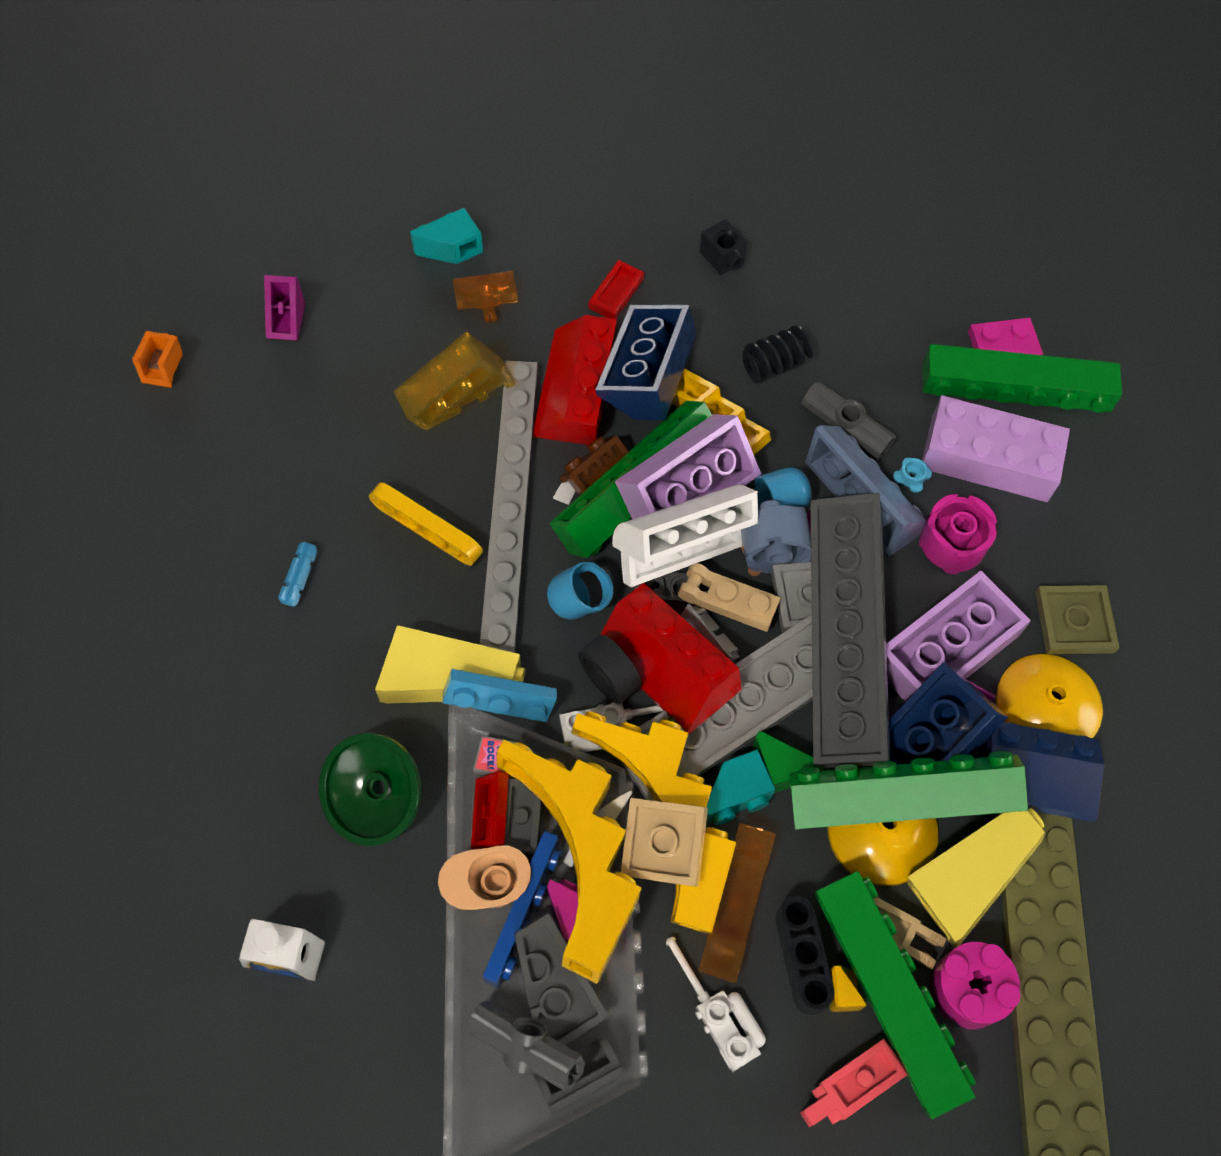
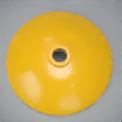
[995,654,1103,738]
[827,818,939,886]

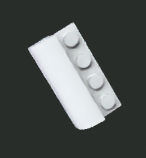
[613,484,758,587]

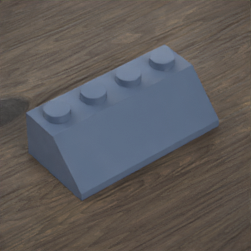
[805,425,927,557]

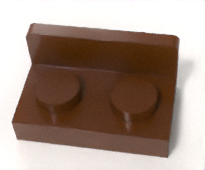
[559,435,629,496]

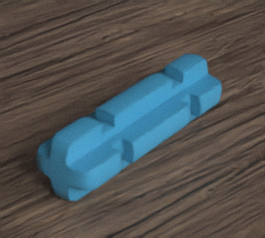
[278,542,318,607]

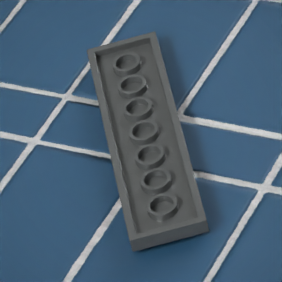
[811,493,890,768]

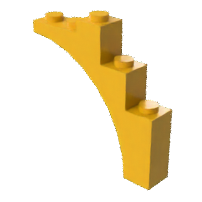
[571,711,736,934]
[497,739,642,984]

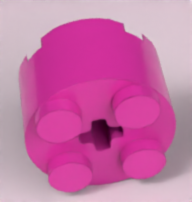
[919,494,997,575]
[930,942,1021,1029]

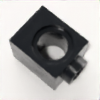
[699,219,748,276]

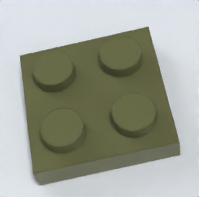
[1035,585,1120,655]

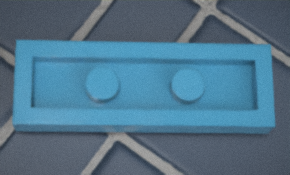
[442,669,557,722]

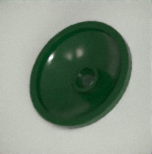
[319,733,421,846]

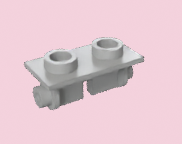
[681,604,741,664]

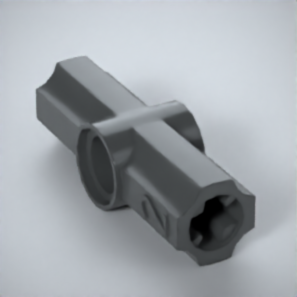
[801,381,897,459]
[467,1001,586,1092]

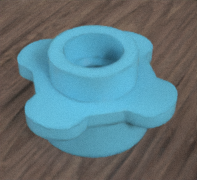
[893,458,932,493]

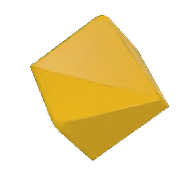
[829,966,866,1012]

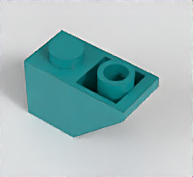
[410,208,483,264]
[706,750,775,825]

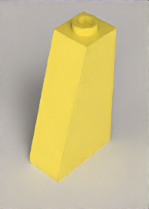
[375,625,526,704]
[908,808,1045,949]

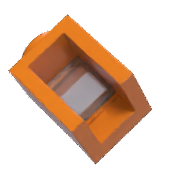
[132,331,183,388]

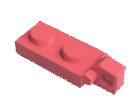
[800,1039,907,1127]

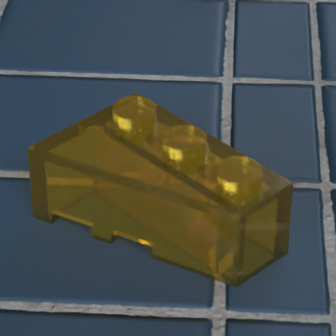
[393,331,516,430]

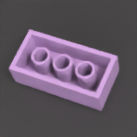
[922,395,1070,502]
[615,414,761,519]
[886,571,1031,702]

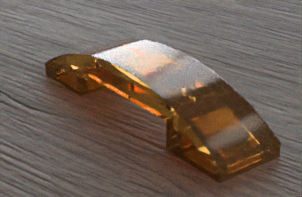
[698,823,776,984]

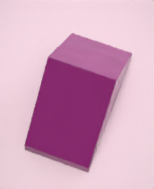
[264,274,305,340]

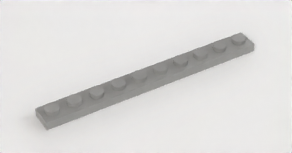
[480,361,538,653]

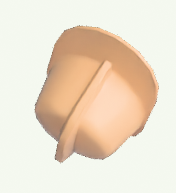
[438,846,531,910]

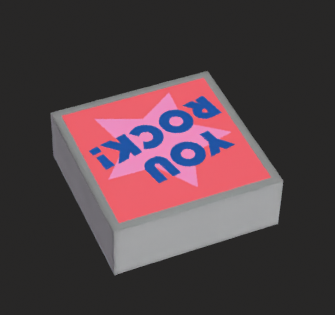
[473,736,515,776]

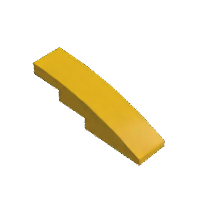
[672,369,771,455]

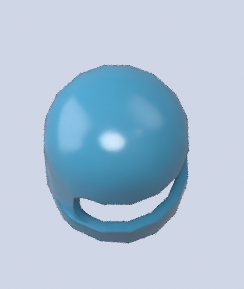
[754,467,812,510]
[547,562,613,620]

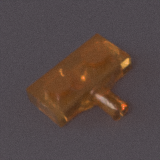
[453,271,518,323]

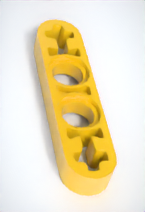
[369,482,483,566]

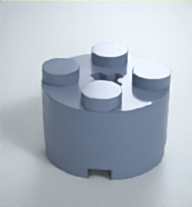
[741,500,811,573]

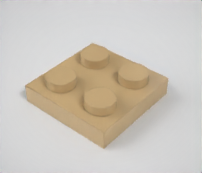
[621,798,708,887]

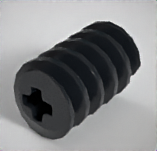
[742,325,813,384]

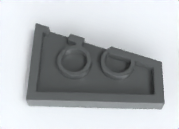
[514,912,609,1045]

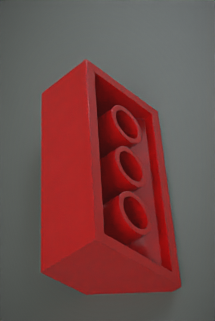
[532,315,617,445]
[600,583,742,734]

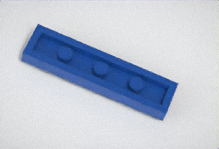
[482,831,562,988]

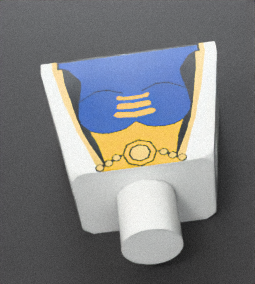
[239,919,325,981]

